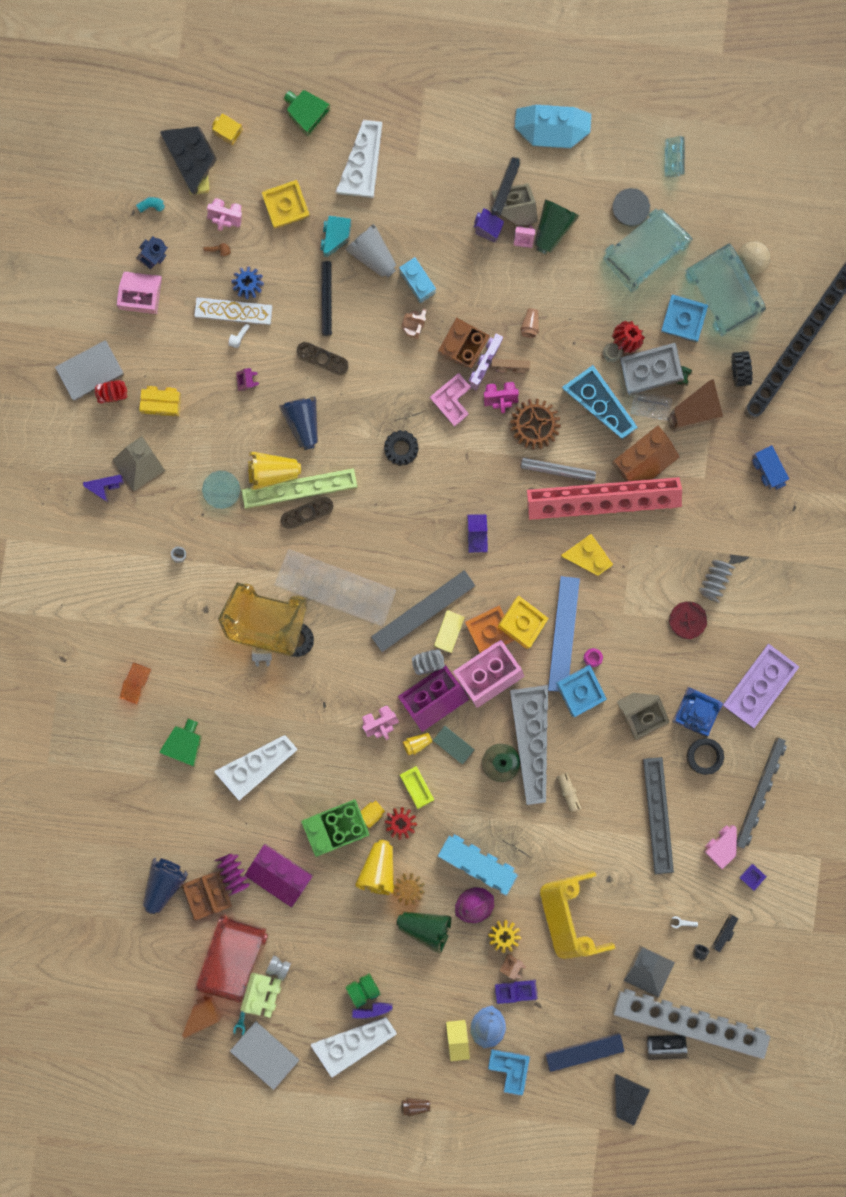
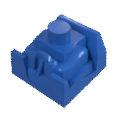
[672,687,723,738]

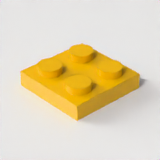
[261,180,310,229]
[497,596,549,649]

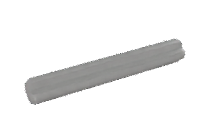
[521,458,596,482]

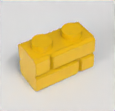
[139,386,181,417]

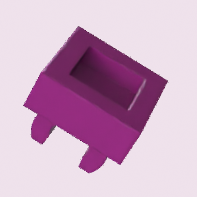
[236,368,259,391]

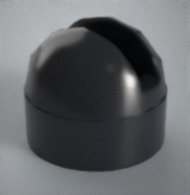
[692,944,710,961]

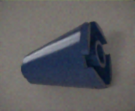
[279,396,318,450]
[143,858,188,914]

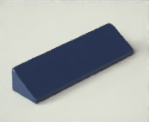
[545,1033,625,1072]

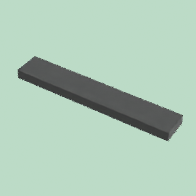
[371,570,476,652]
[643,757,674,874]

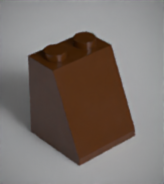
[668,379,723,432]

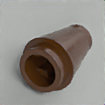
[401,1098,430,1117]

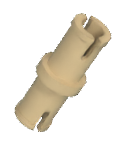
[556,772,582,813]

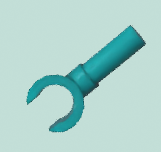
[233,1011,246,1035]

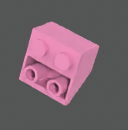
[117,272,162,314]

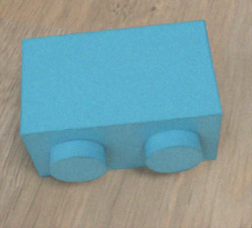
[399,257,436,303]

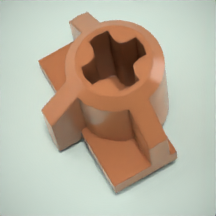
[401,309,427,339]

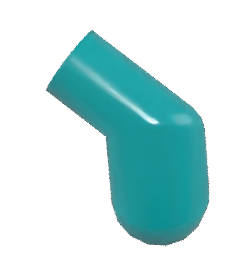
[136,197,165,213]

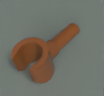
[203,243,231,256]

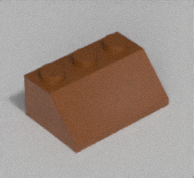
[612,425,680,482]

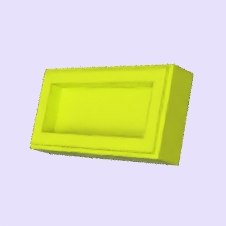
[400,766,434,809]

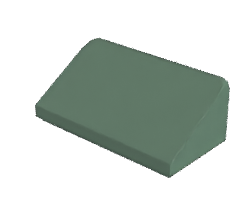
[433,726,475,765]

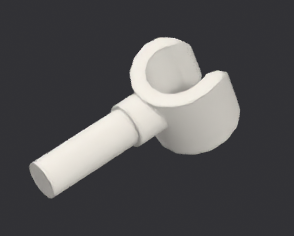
[229,324,250,348]
[671,916,698,928]

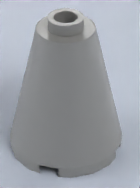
[345,224,396,278]

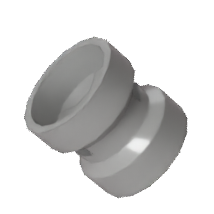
[266,956,291,981]

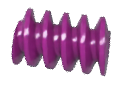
[214,853,250,896]

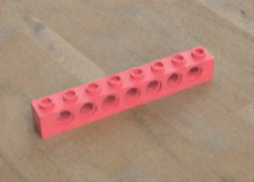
[527,477,682,520]

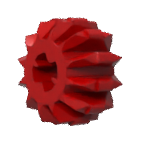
[611,320,645,354]
[94,380,128,404]
[384,807,417,840]

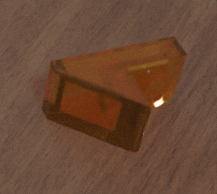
[119,662,152,705]

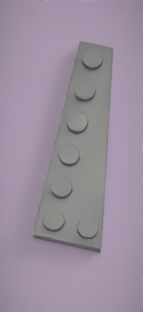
[510,685,548,805]

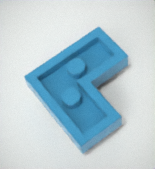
[488,1049,530,1096]

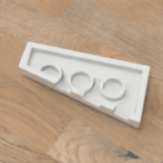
[336,120,382,198]
[214,735,298,800]
[311,1017,397,1077]

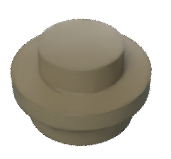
[603,343,622,362]

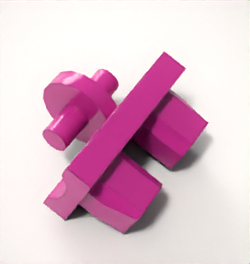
[484,382,519,414]

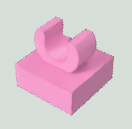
[514,225,535,248]

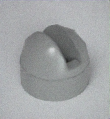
[171,547,186,563]

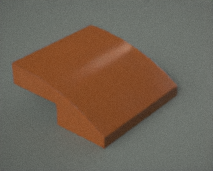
[181,870,233,921]

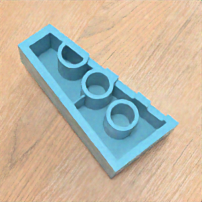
[562,365,638,440]
[438,834,518,895]

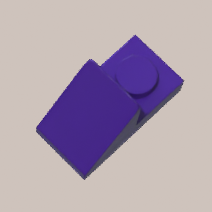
[83,475,124,502]
[467,514,488,553]

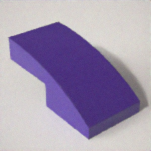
[495,979,538,1004]
[352,1002,393,1018]

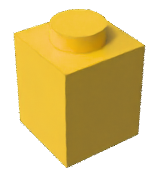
[212,113,243,145]

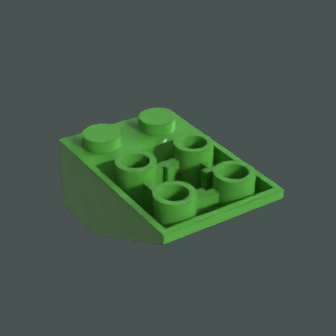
[301,799,370,857]

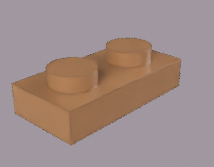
[491,358,530,374]

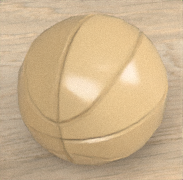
[737,241,771,275]

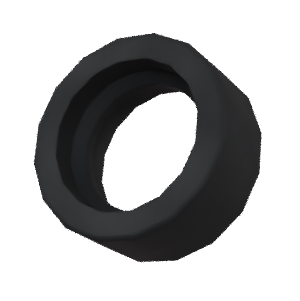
[686,738,725,775]

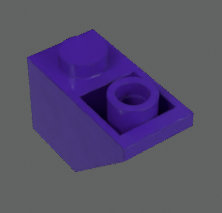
[473,208,504,243]

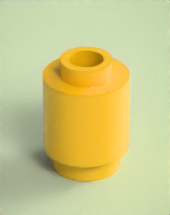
[360,800,386,828]

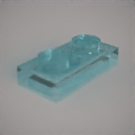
[665,136,685,178]

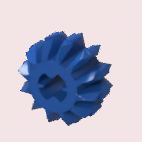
[231,266,264,299]

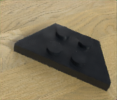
[160,126,217,195]

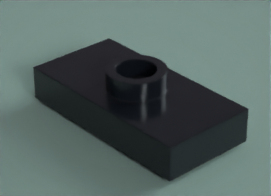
[711,914,739,952]

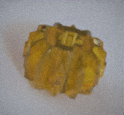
[393,873,425,906]

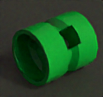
[345,973,381,1008]

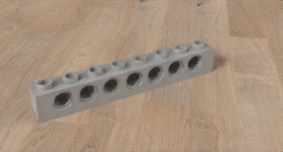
[613,989,771,1059]

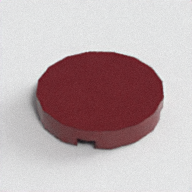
[669,601,707,639]

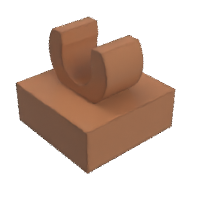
[499,954,526,980]

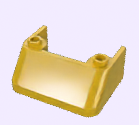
[540,871,616,959]

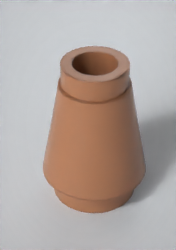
[520,308,539,338]

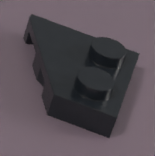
[614,1073,650,1126]

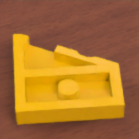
[561,534,613,576]

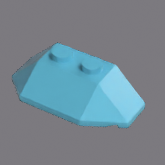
[515,105,591,149]

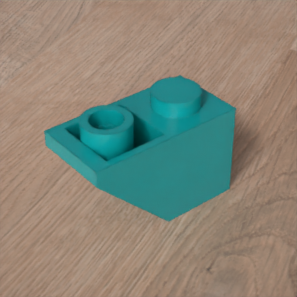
[320,216,352,257]

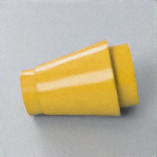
[402,732,432,756]

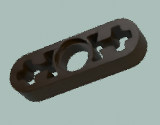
[297,342,349,375]
[281,497,334,529]

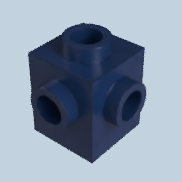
[136,236,168,270]

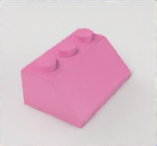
[453,640,525,708]

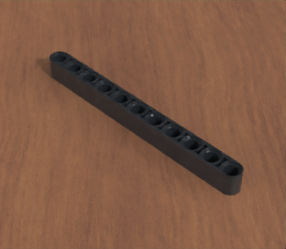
[744,262,846,419]

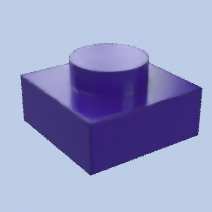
[739,863,767,891]

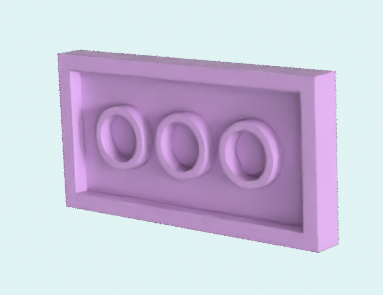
[722,644,799,728]

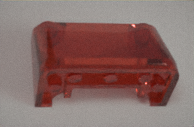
[195,914,269,1003]

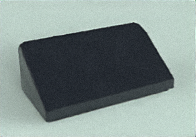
[647,1035,688,1060]

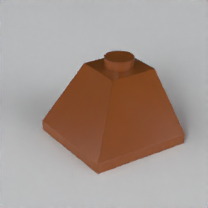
[182,995,222,1039]

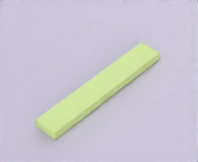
[241,468,358,509]

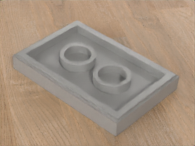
[55,340,124,401]
[620,343,684,395]
[230,1021,300,1090]

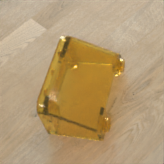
[218,582,308,656]

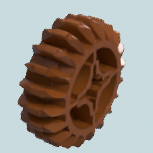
[509,399,561,450]

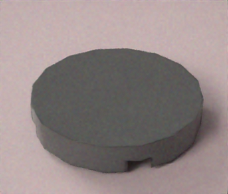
[612,188,650,227]

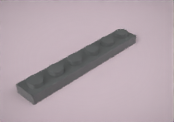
[736,738,787,849]

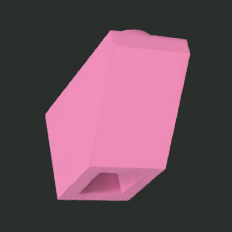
[704,825,737,869]

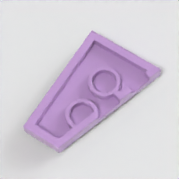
[469,334,503,391]

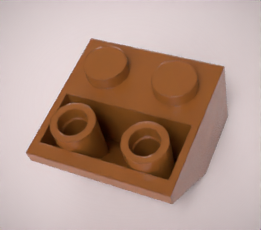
[438,317,490,369]

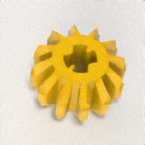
[488,920,521,953]

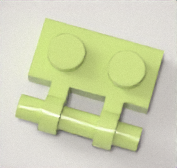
[241,973,281,1018]

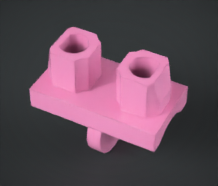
[207,199,242,231]
[362,706,399,740]

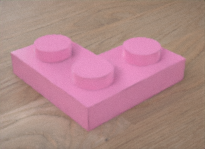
[430,373,471,427]

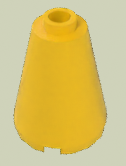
[248,452,301,490]
[355,840,394,895]

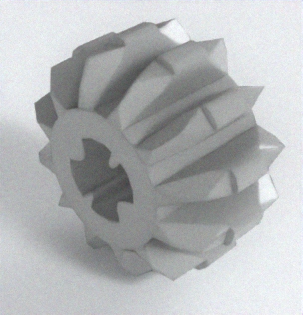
[412,650,445,675]

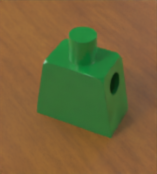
[283,90,331,137]
[159,718,202,766]

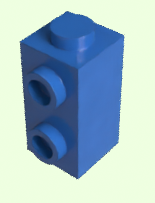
[752,445,789,490]

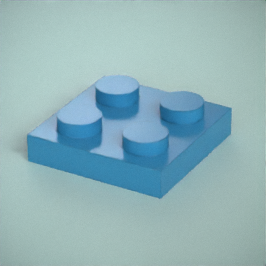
[661,295,708,342]
[556,665,607,717]

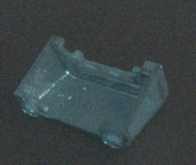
[603,208,693,293]
[685,243,766,337]

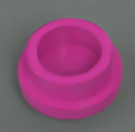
[584,648,603,667]

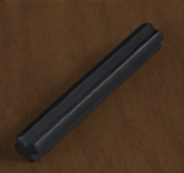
[491,157,520,216]
[321,261,332,336]

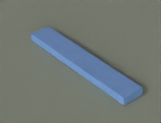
[548,576,580,692]

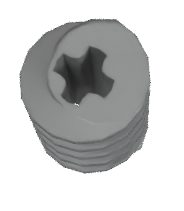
[699,560,735,603]

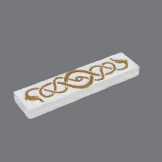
[195,298,273,325]

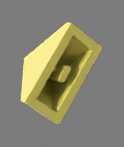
[446,1020,470,1061]

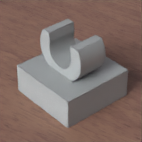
[252,645,272,667]

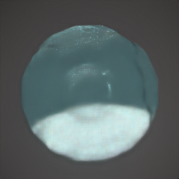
[202,470,241,509]

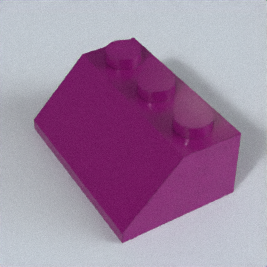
[398,664,470,732]
[244,843,314,908]

